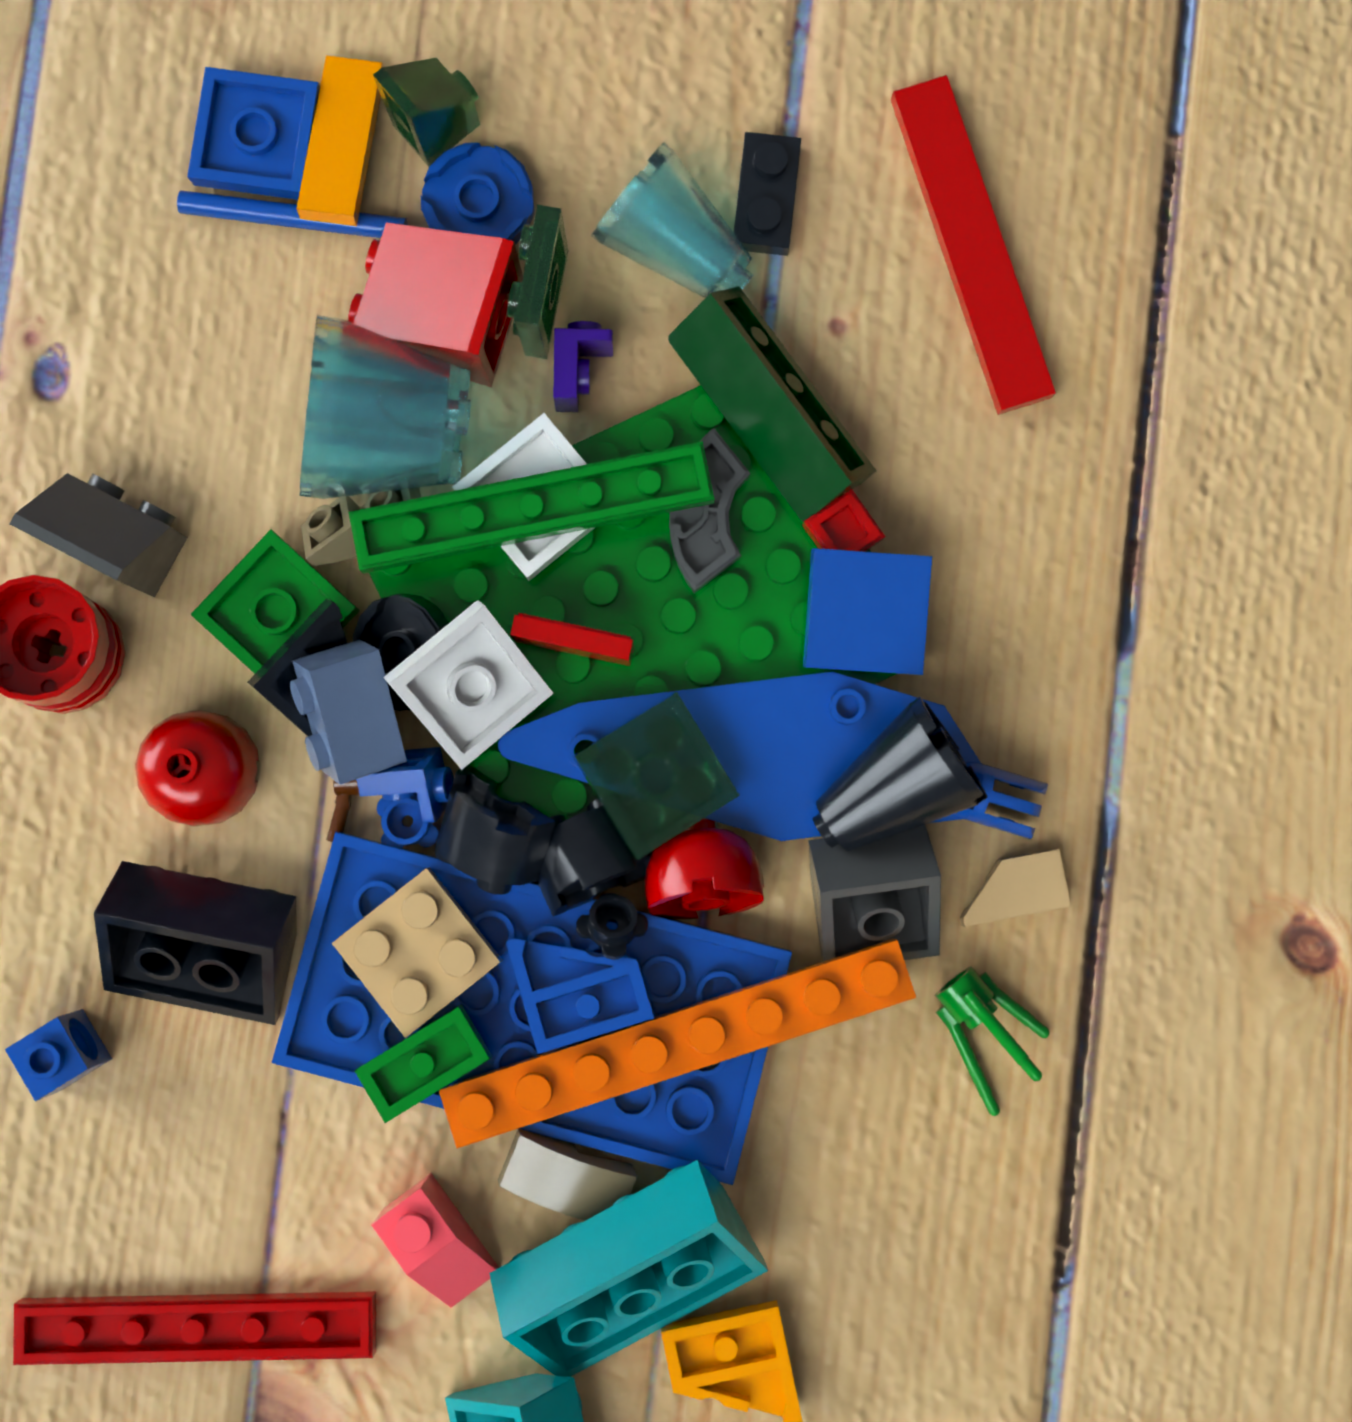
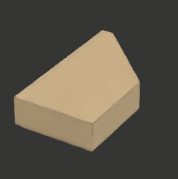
[960,849,1071,927]

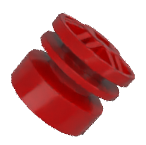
[0,575,126,714]

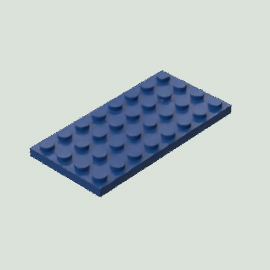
[272,832,792,1185]

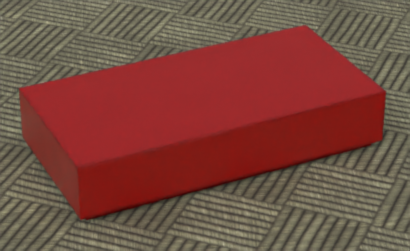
[510,613,634,666]

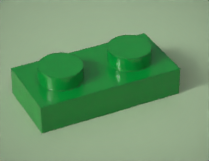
[354,1004,492,1123]

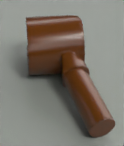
[326,780,360,842]

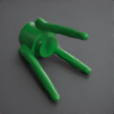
[935,966,1050,1116]

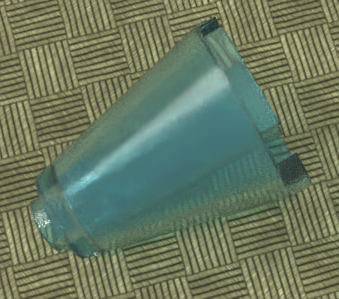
[591,142,753,298]

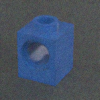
[5,1009,112,1102]

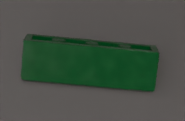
[668,286,877,522]

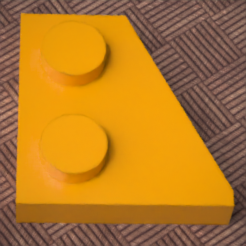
[661,1300,803,1422]

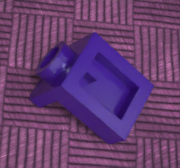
[553,321,613,412]

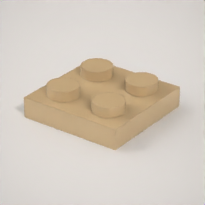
[332,867,503,1038]

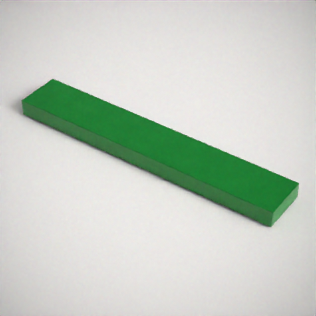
[348,441,715,574]

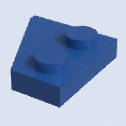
[506,938,655,1054]

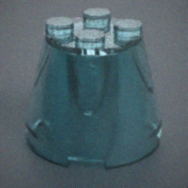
[299,315,471,499]

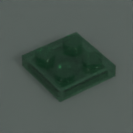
[507,204,569,359]
[572,692,740,860]

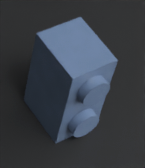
[290,640,407,785]

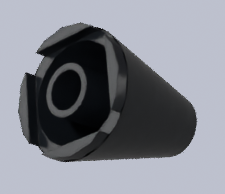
[812,697,988,852]

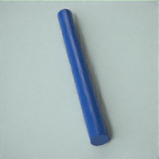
[177,190,408,238]

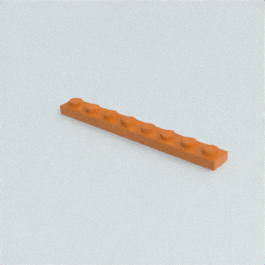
[439,938,917,1149]

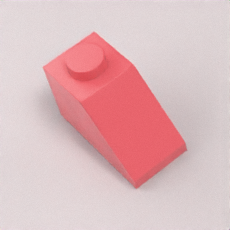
[371,1173,499,1308]

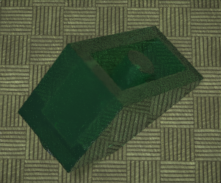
[373,57,480,167]

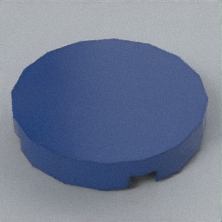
[421,143,534,245]

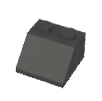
[10,473,188,597]
[808,824,941,962]

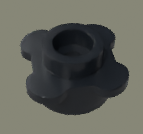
[576,893,648,960]

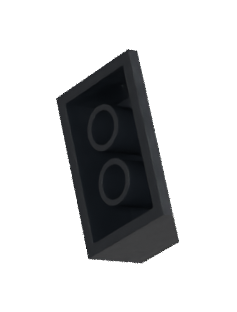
[94,861,297,1025]

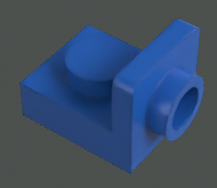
[356,747,454,823]

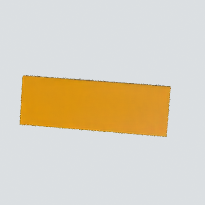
[296,55,385,226]

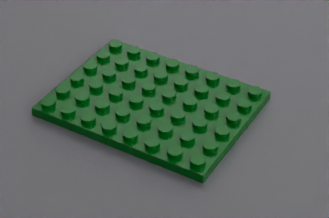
[369,385,898,820]

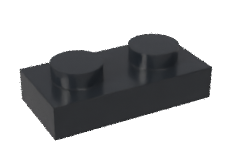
[732,132,801,256]

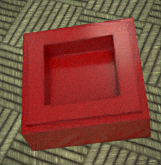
[802,489,886,552]

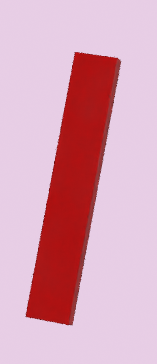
[891,75,1056,415]
[13,1291,376,1365]

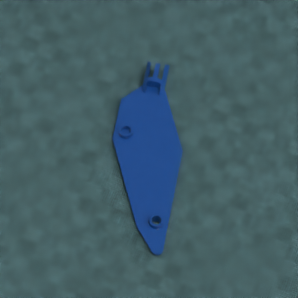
[498,672,1048,841]

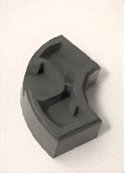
[669,428,750,594]

